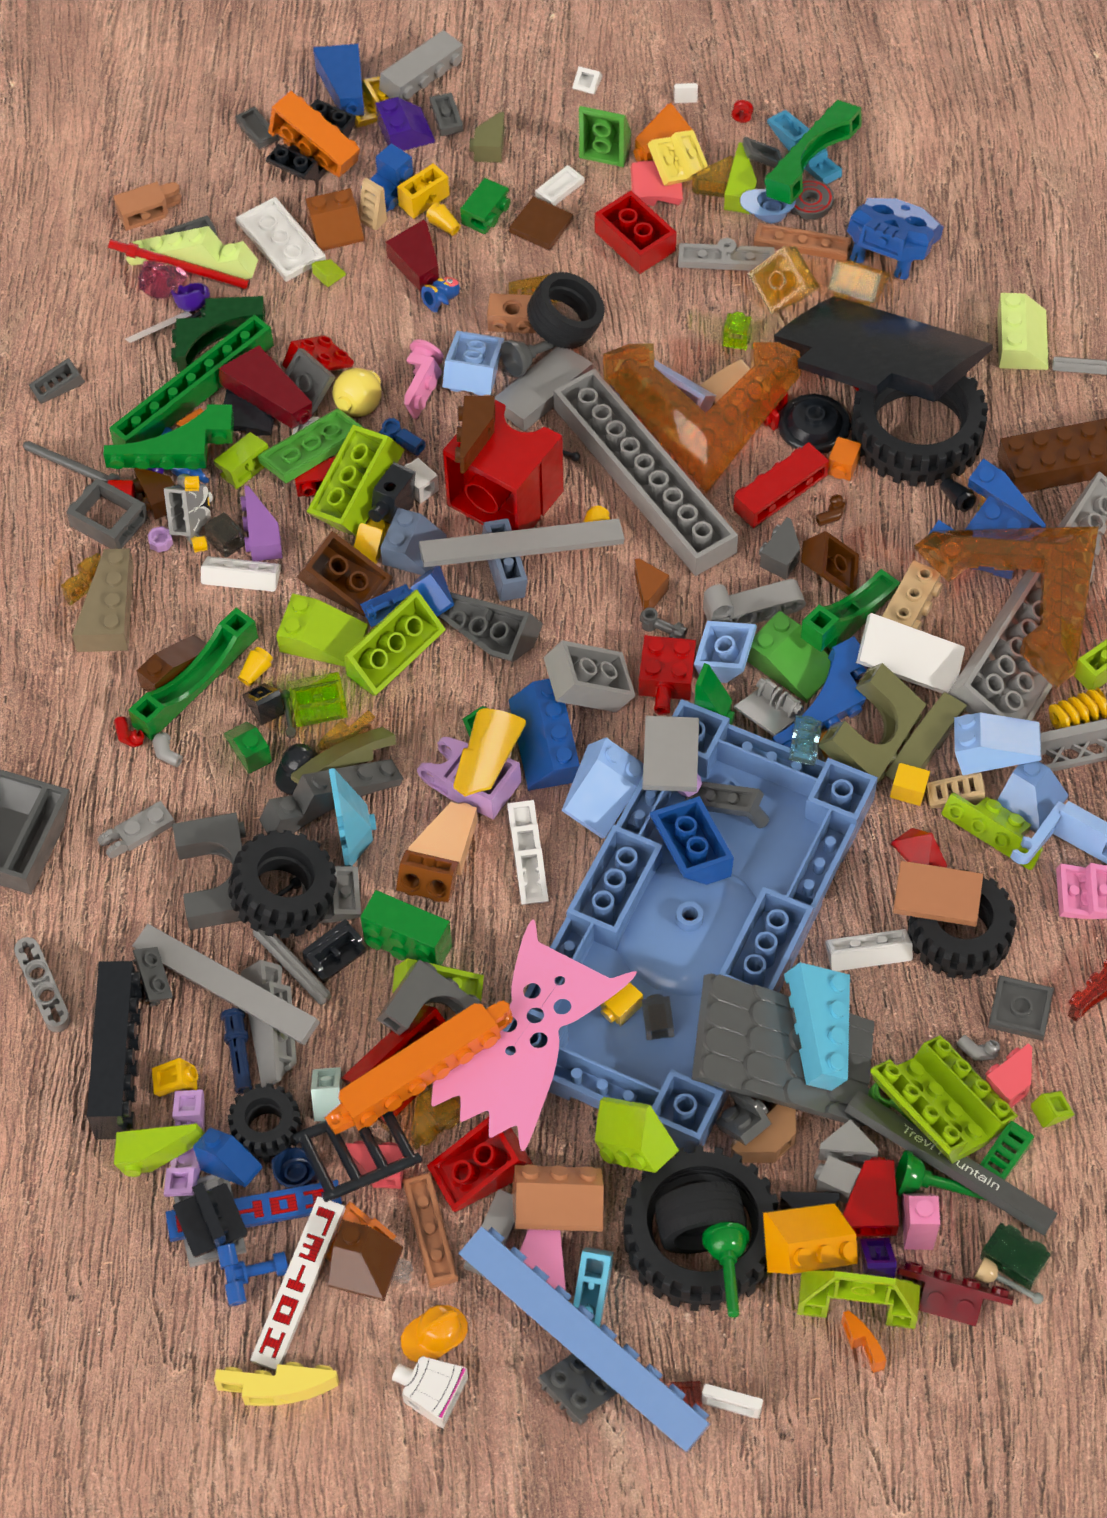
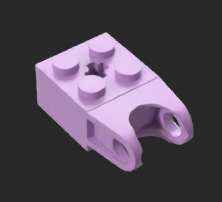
[417,737,521,819]

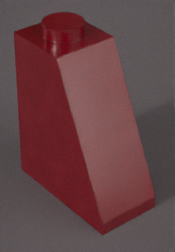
[386,220,439,292]

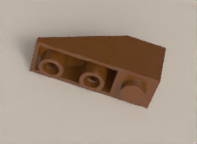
[455,396,496,473]

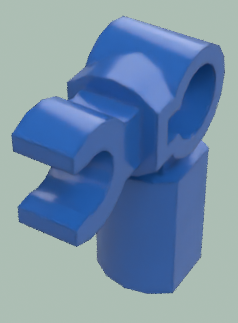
[378,418,426,456]

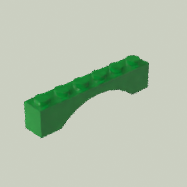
[764,100,862,205]
[128,608,258,741]

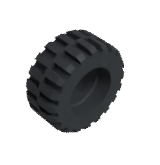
[228,830,337,938]
[908,869,1017,979]

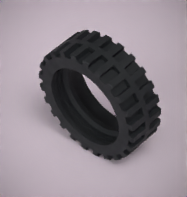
[851,373,988,486]
[624,1145,779,1311]

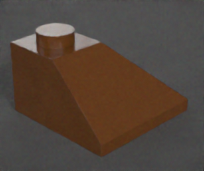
[801,531,859,595]
[328,1220,403,1301]

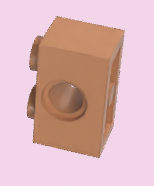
[487,293,536,334]

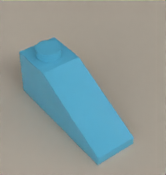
[573,1247,614,1328]

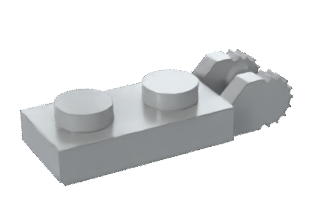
[97,800,175,859]

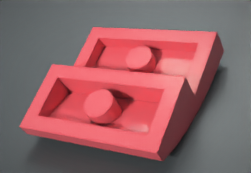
[630,161,683,206]

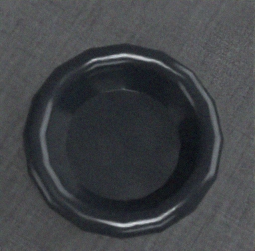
[778,393,851,454]

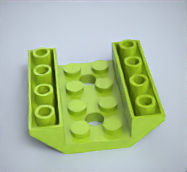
[870,1035,1018,1164]

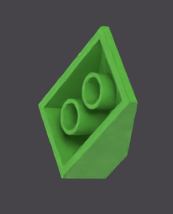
[579,106,631,167]
[747,610,831,703]

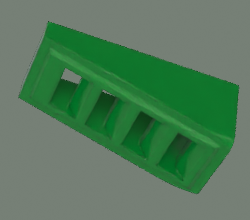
[979,1121,1034,1180]

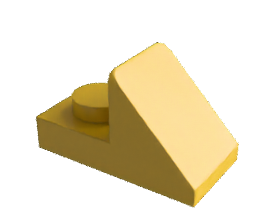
[354,518,390,564]

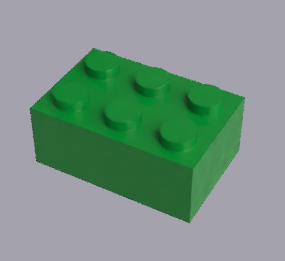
[360,890,452,966]

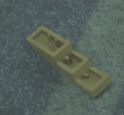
[885,692,967,781]
[291,727,396,784]

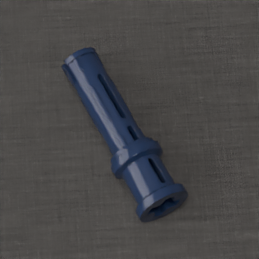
[220,1008,253,1094]

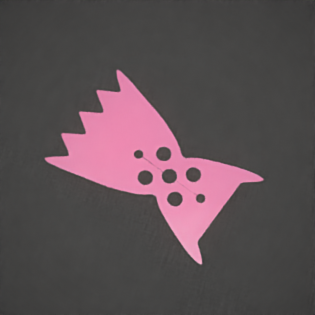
[431,920,637,1151]

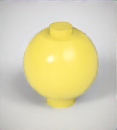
[332,368,381,417]

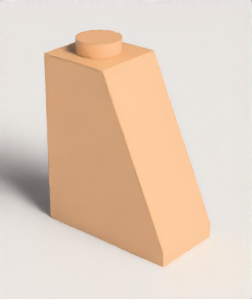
[408,802,478,875]

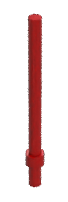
[108,239,249,289]

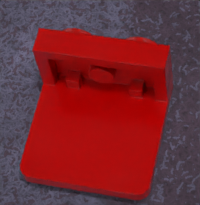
[282,335,354,371]

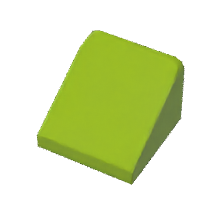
[312,259,346,287]
[1031,1091,1074,1128]

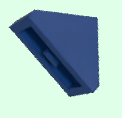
[410,566,454,617]

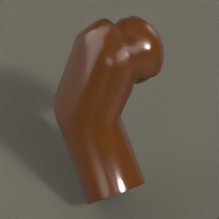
[815,494,845,527]

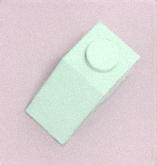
[311,1067,342,1122]

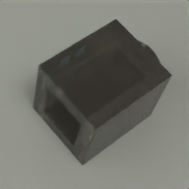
[204,512,245,558]
[642,994,674,1040]

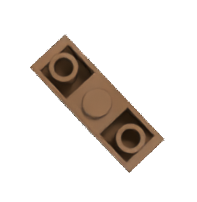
[730,1103,796,1163]

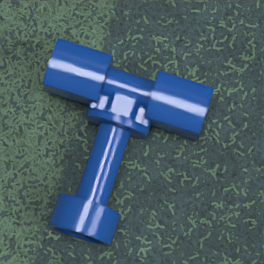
[217,1243,288,1307]

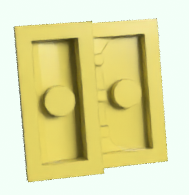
[647,130,710,186]

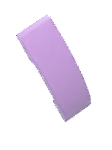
[164,1090,205,1197]

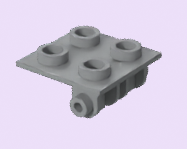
[734,678,804,736]

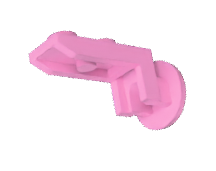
[404,339,443,419]

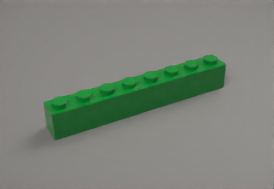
[109,314,274,445]

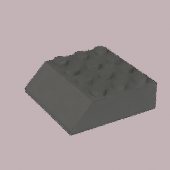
[0,769,70,895]

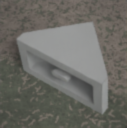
[818,1119,878,1164]

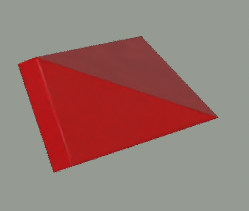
[891,828,947,868]

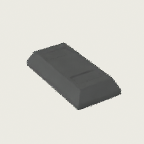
[743,137,782,168]

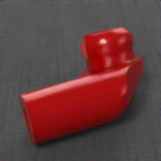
[114,716,145,748]

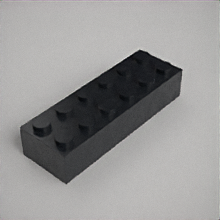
[87,961,144,1140]

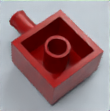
[638,635,696,715]

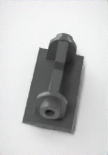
[133,947,173,1007]

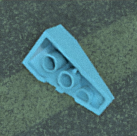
[329,768,377,867]

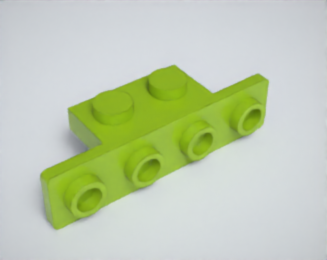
[941,793,1043,870]

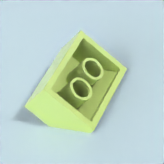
[997,293,1049,370]

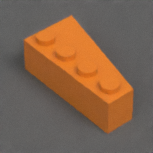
[268,91,360,178]

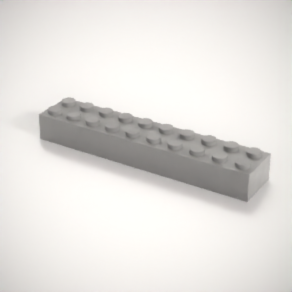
[554,368,738,576]

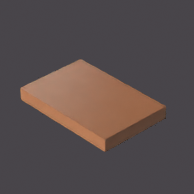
[893,861,983,927]

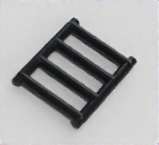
[292,1111,422,1202]

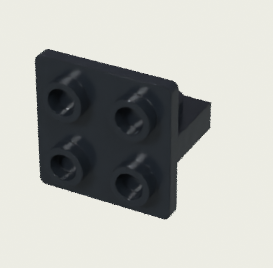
[173,1183,248,1258]

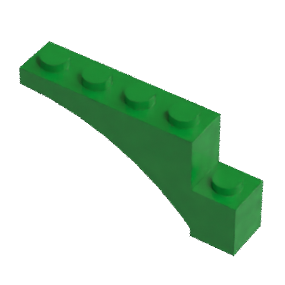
[103,404,234,470]
[801,569,901,652]

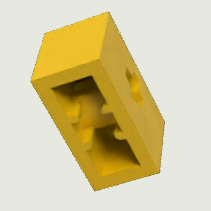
[397,163,450,219]

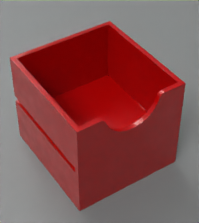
[443,400,564,531]

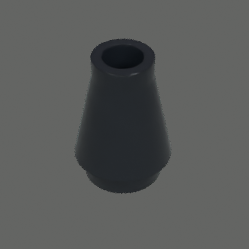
[940,478,976,512]

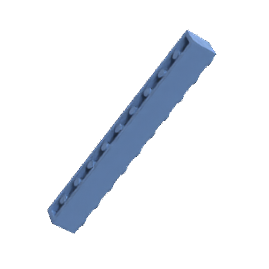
[458,1226,711,1452]

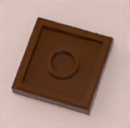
[509,196,574,251]

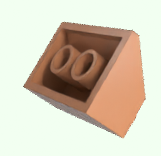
[512,1164,604,1232]

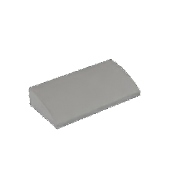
[495,347,593,431]

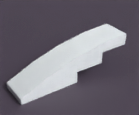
[507,800,549,905]

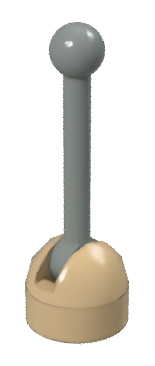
[974,1257,1044,1304]

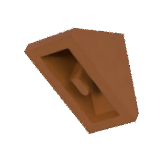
[634,558,669,611]

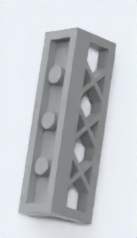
[1041,719,1107,772]

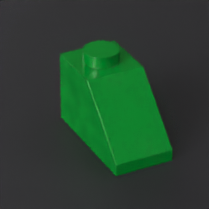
[224,721,272,774]

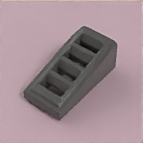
[29,358,85,404]

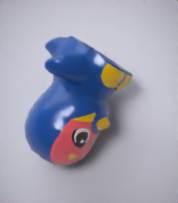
[421,277,460,313]

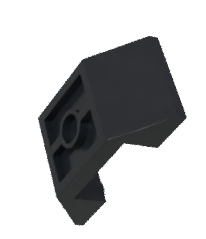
[266,99,356,180]

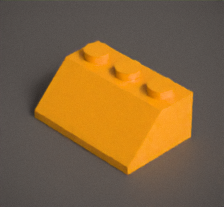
[763,1203,858,1274]

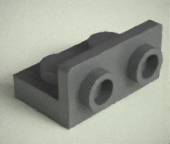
[715,1091,772,1145]

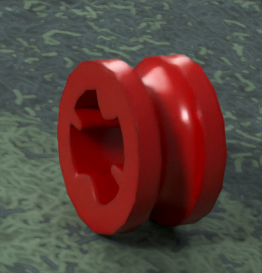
[731,100,754,123]

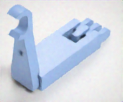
[1010,801,1107,864]

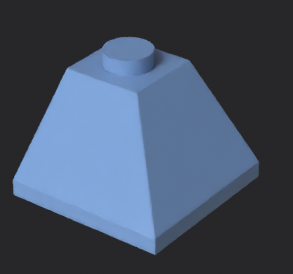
[997,761,1069,833]

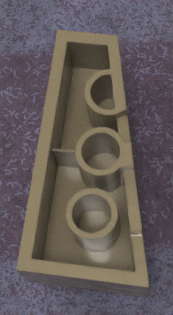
[72,548,134,652]

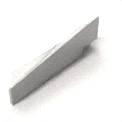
[241,960,297,1087]

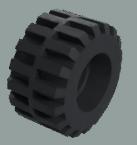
[228,1083,302,1163]

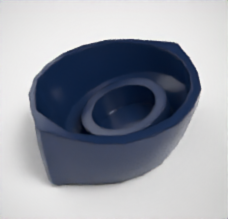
[272,1147,318,1188]

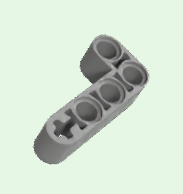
[703,579,806,624]

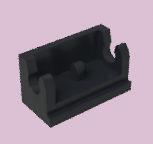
[302,919,366,984]

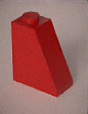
[843,1157,899,1237]

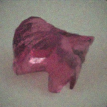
[138,260,187,299]

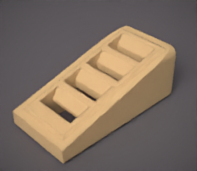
[359,178,387,230]
[926,772,985,809]

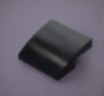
[223,389,275,436]

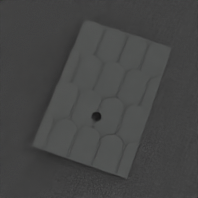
[691,973,875,1127]

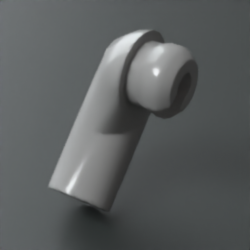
[153,732,183,767]
[956,1035,1000,1061]

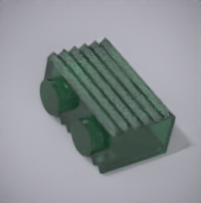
[980,1223,1051,1290]

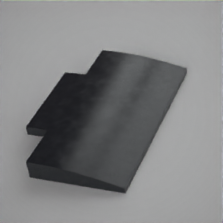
[774,296,993,402]

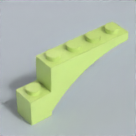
[126,226,258,279]

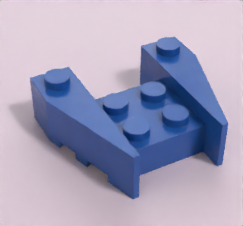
[924,458,1046,580]

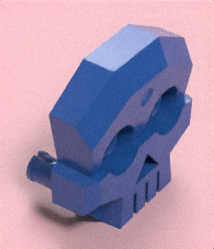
[847,198,944,279]

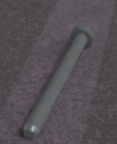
[23,441,120,483]

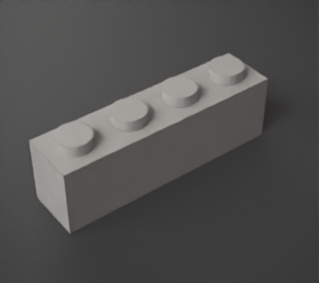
[379,30,463,100]

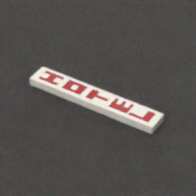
[250,1196,346,1371]

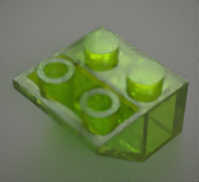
[287,672,348,727]

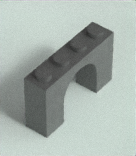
[172,812,246,930]
[377,959,487,1035]

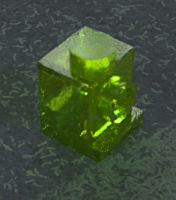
[723,312,751,350]

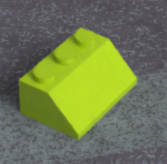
[594,1097,679,1173]

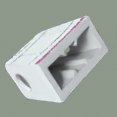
[392,1357,468,1428]

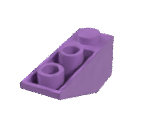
[241,485,283,561]

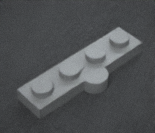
[678,238,774,272]

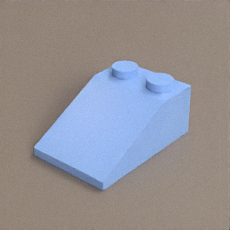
[442,331,504,396]
[954,712,1042,775]
[561,737,644,839]

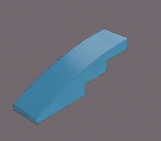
[767,110,842,184]

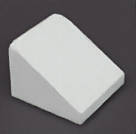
[572,66,603,94]

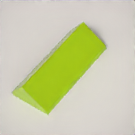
[344,590,446,696]

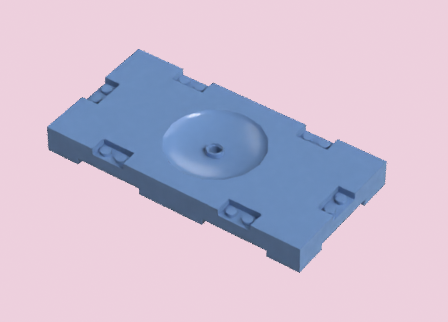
[503,699,878,1153]

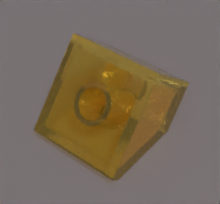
[747,246,820,314]
[828,259,890,306]

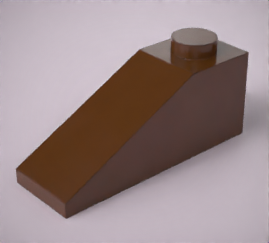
[136,634,207,692]

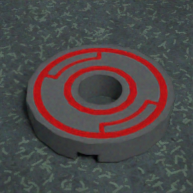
[791,179,834,220]

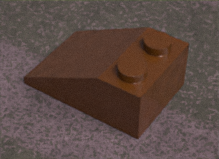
[296,531,393,616]

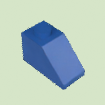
[193,1127,262,1187]

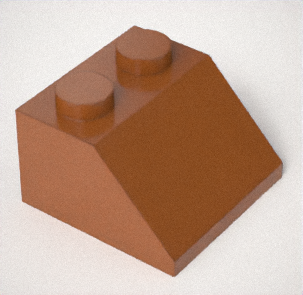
[305,188,364,251]

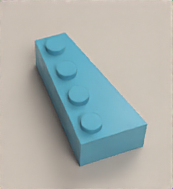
[784,962,850,1091]

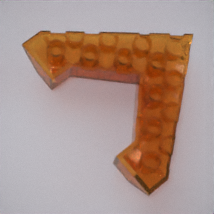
[603,342,801,494]
[914,526,1099,689]

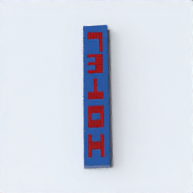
[165,1180,342,1242]

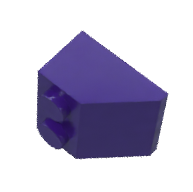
[376,97,435,151]

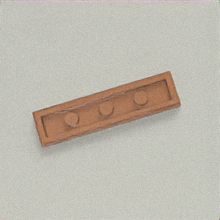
[753,222,851,261]
[402,1173,459,1289]

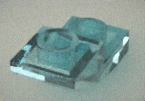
[788,715,822,766]

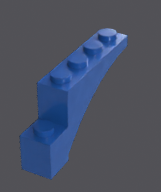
[771,636,868,749]

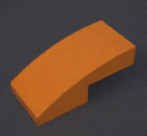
[841,1310,887,1373]

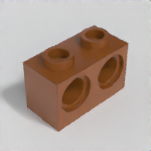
[396,850,459,903]

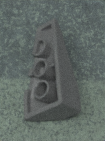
[439,592,543,662]

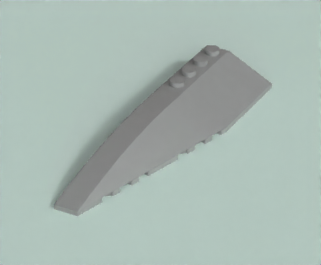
[948,471,1107,721]

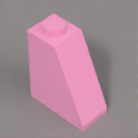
[901,1193,940,1250]
[520,1229,566,1290]

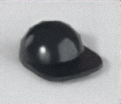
[275,743,318,795]

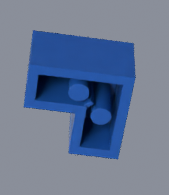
[361,143,414,213]

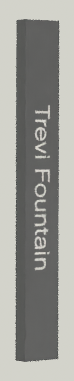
[845,1090,1058,1236]

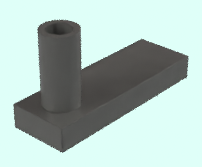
[684,782,769,828]

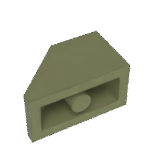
[469,112,505,163]

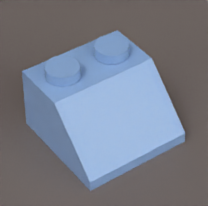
[694,621,757,683]

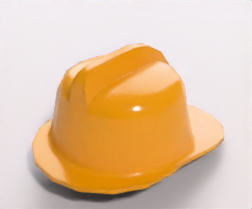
[401,1305,468,1363]

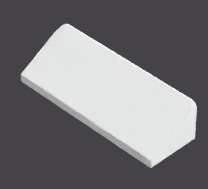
[201,556,281,592]
[825,929,913,971]

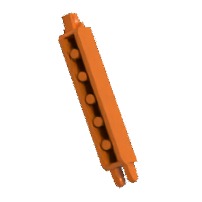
[325,1000,513,1135]

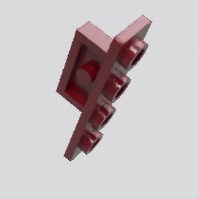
[897,1261,1014,1327]

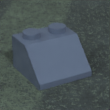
[380,508,447,575]

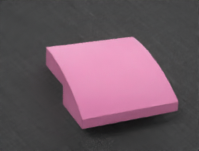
[1056,863,1107,919]

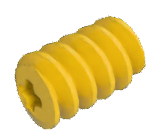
[1049,687,1107,729]

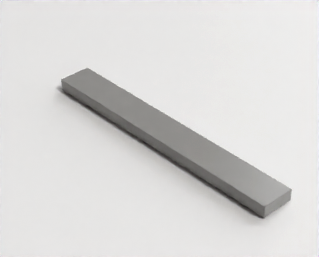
[419,518,625,567]
[132,923,320,1046]

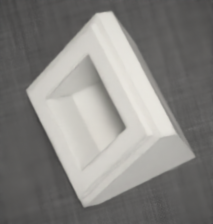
[673,83,698,103]

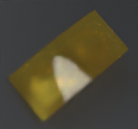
[61,552,101,606]

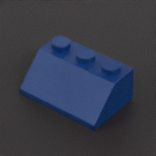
[650,796,734,885]

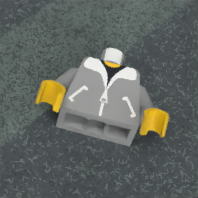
[164,474,213,553]

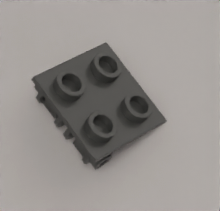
[538,1353,618,1425]

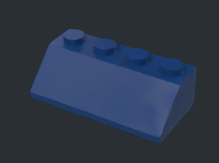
[508,679,580,791]

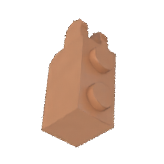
[113,181,182,231]

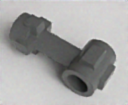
[640,608,688,639]

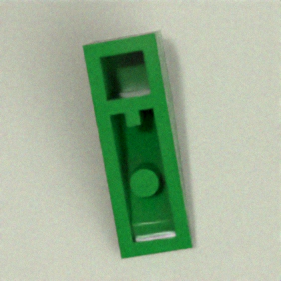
[694,663,735,725]

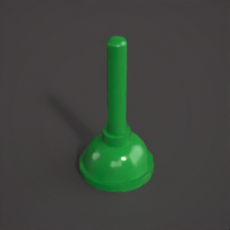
[895,1150,987,1201]
[702,1222,749,1318]

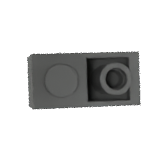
[759,517,800,580]

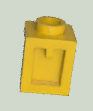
[152,1058,198,1097]

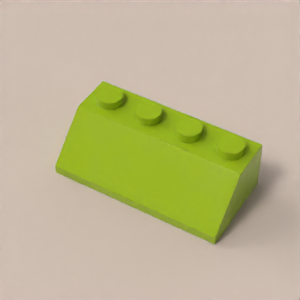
[306,425,404,537]

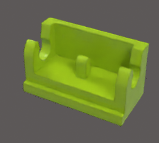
[213,432,269,490]

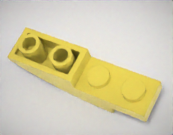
[214,1362,339,1406]

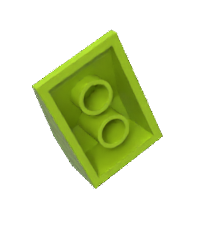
[276,593,368,667]

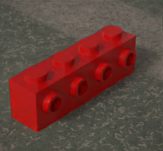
[733,442,829,528]

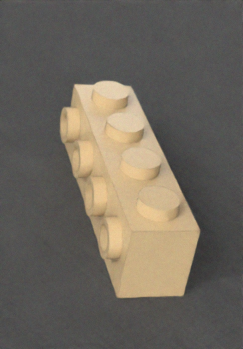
[882,560,943,630]

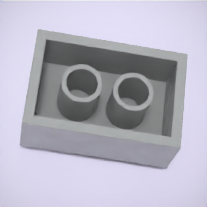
[543,640,636,712]

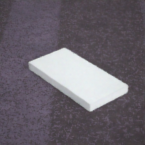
[236,197,326,282]
[856,613,965,694]

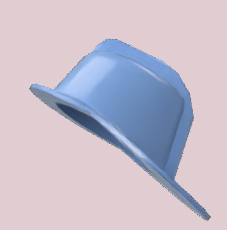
[740,189,796,224]

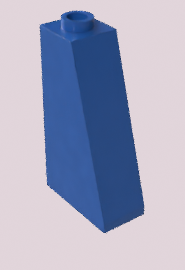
[313,44,364,116]

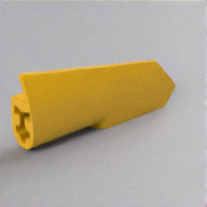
[453,708,526,797]

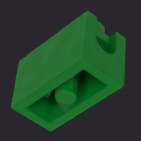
[460,178,511,235]

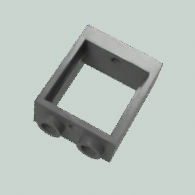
[66,478,148,549]

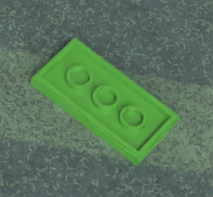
[257,408,364,483]

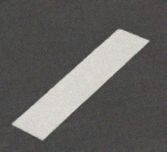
[125,311,192,343]

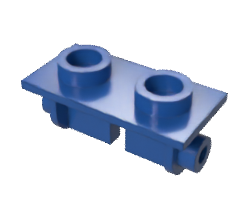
[360,584,413,627]

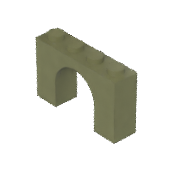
[818,663,926,783]

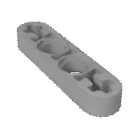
[14,937,70,1032]

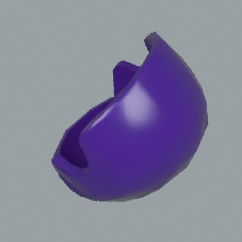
[171,282,210,312]

